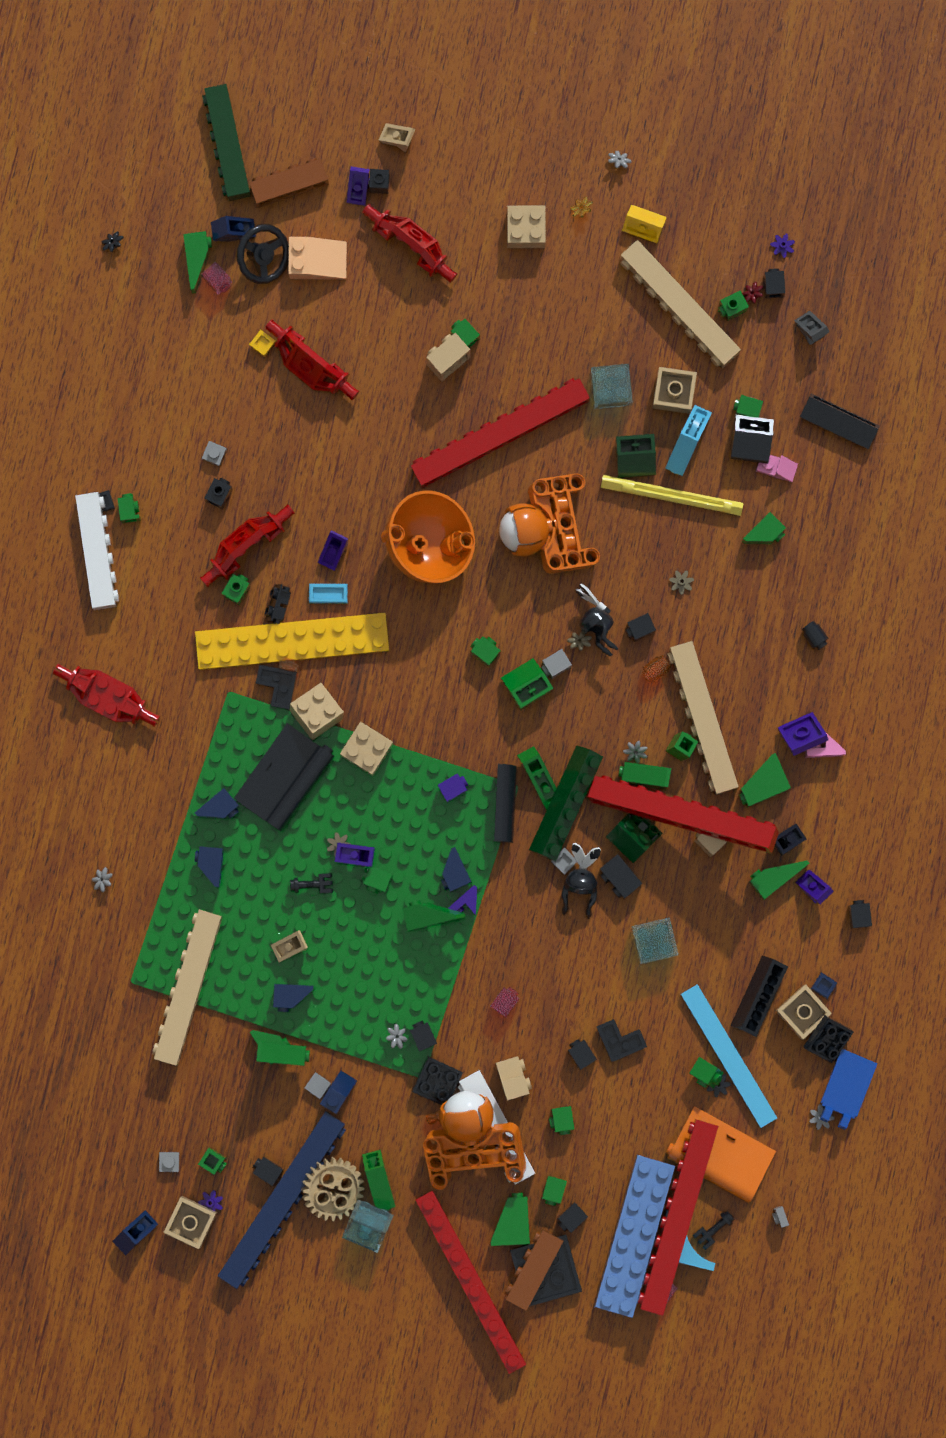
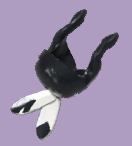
[575,584,618,656]
[561,843,601,919]

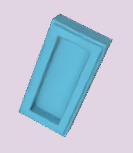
[309,584,348,604]

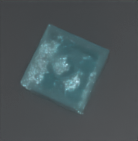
[590,364,633,409]
[631,917,679,965]
[342,1200,394,1253]

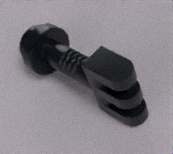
[290,873,333,894]
[692,1211,735,1250]

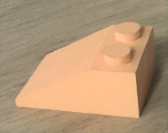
[289,237,347,280]

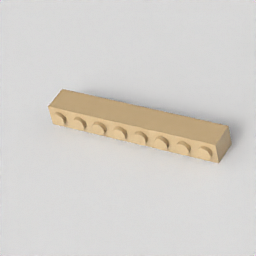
[620,240,741,368]
[667,641,738,795]
[152,910,223,1066]

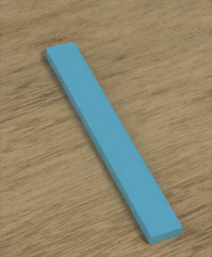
[681,984,777,1128]

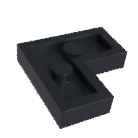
[256,665,297,710]
[596,1019,647,1062]

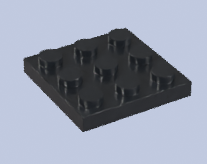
[510,1234,582,1306]

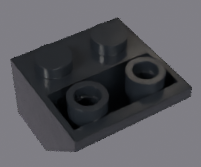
[730,415,774,464]

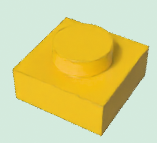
[249,330,276,357]

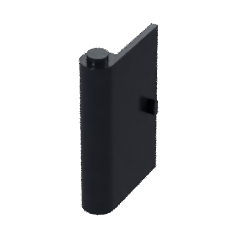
[234,723,334,832]

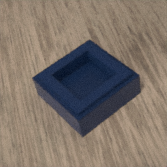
[811,972,837,999]

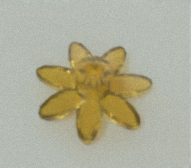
[570,197,593,218]

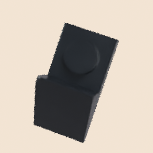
[775,823,807,856]

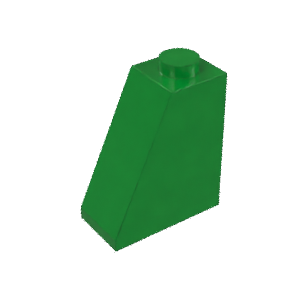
[738,753,791,808]
[618,762,672,791]
[256,1042,310,1066]
[362,1150,396,1212]
[491,1193,530,1246]

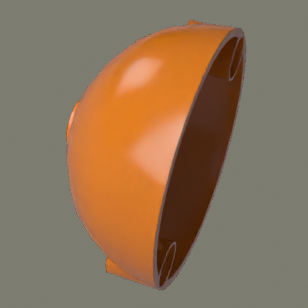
[381,491,475,584]

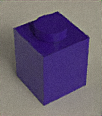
[437,773,469,803]

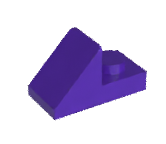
[346,166,370,206]
[317,530,348,571]
[335,843,375,867]
[795,870,834,904]
[448,885,477,916]

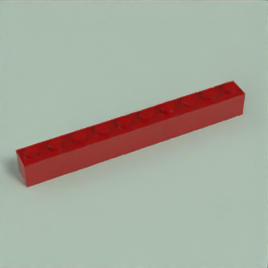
[411,378,590,489]
[587,775,779,854]
[637,1119,719,1316]
[416,1190,526,1374]

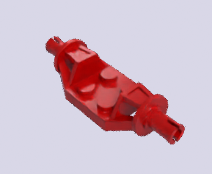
[362,204,458,283]
[265,319,360,401]
[200,504,295,587]
[53,663,160,727]

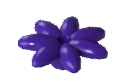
[770,234,795,258]
[198,1190,223,1211]

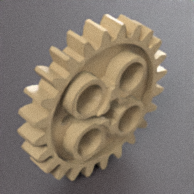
[301,1157,365,1221]

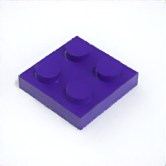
[778,712,828,756]

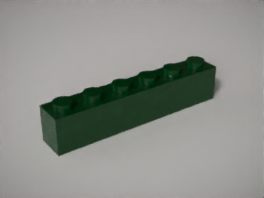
[202,84,251,201]
[529,745,603,862]

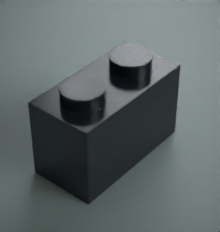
[599,854,642,899]

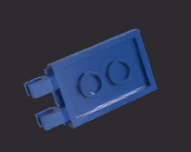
[819,1049,878,1130]

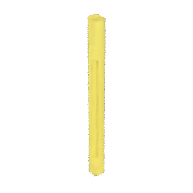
[601,475,743,516]

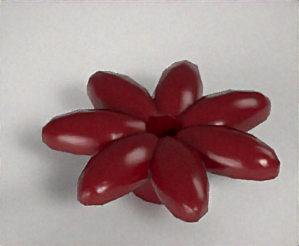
[742,281,763,304]

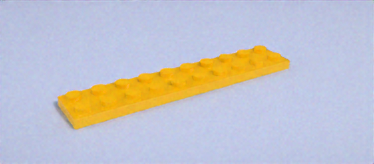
[195,613,389,670]

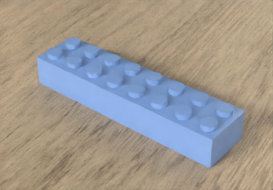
[594,1155,675,1318]

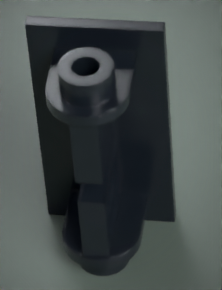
[264,584,291,624]

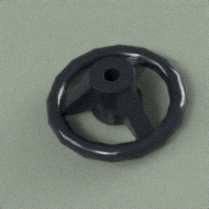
[237,224,289,284]

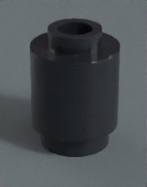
[802,621,829,650]

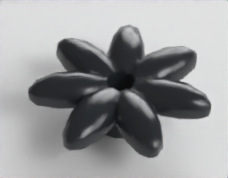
[101,231,124,252]
[707,1074,731,1097]

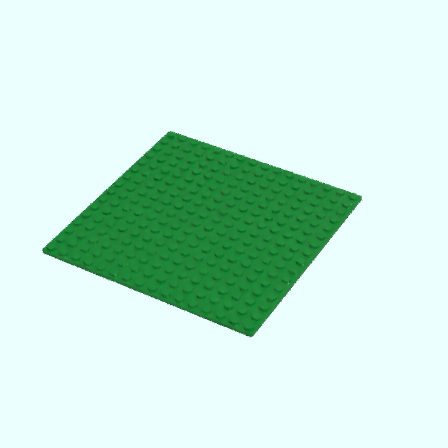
[131,692,518,1077]

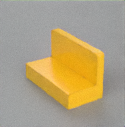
[622,205,666,243]

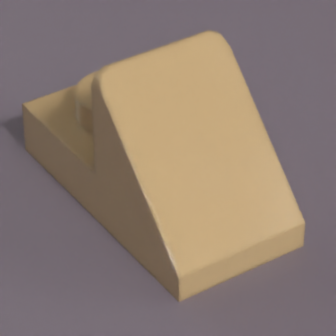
[379,123,415,152]
[271,930,308,962]

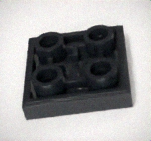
[803,1015,854,1063]
[411,1056,463,1105]

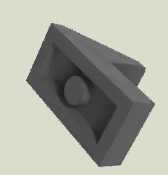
[794,311,829,345]

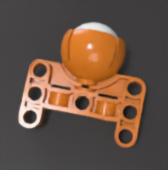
[499,474,600,574]
[423,1091,527,1190]

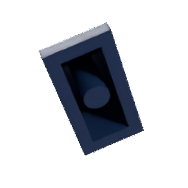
[211,216,256,242]
[195,788,240,819]
[195,846,224,888]
[441,847,471,893]
[273,984,314,1012]
[320,1071,357,1114]
[112,1210,158,1256]

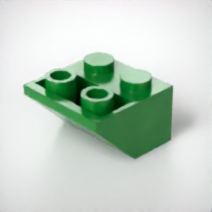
[501,658,554,711]

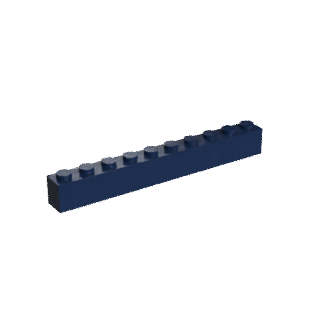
[218,1111,346,1289]

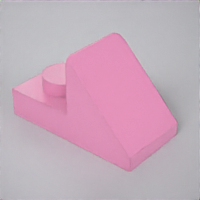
[756,455,798,482]
[805,733,846,758]

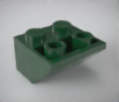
[615,434,656,478]
[606,813,663,863]

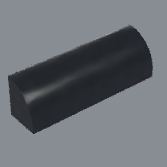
[800,393,879,449]
[494,764,517,843]
[730,955,788,1037]

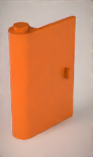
[665,1106,776,1203]

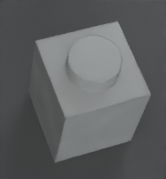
[541,649,572,679]

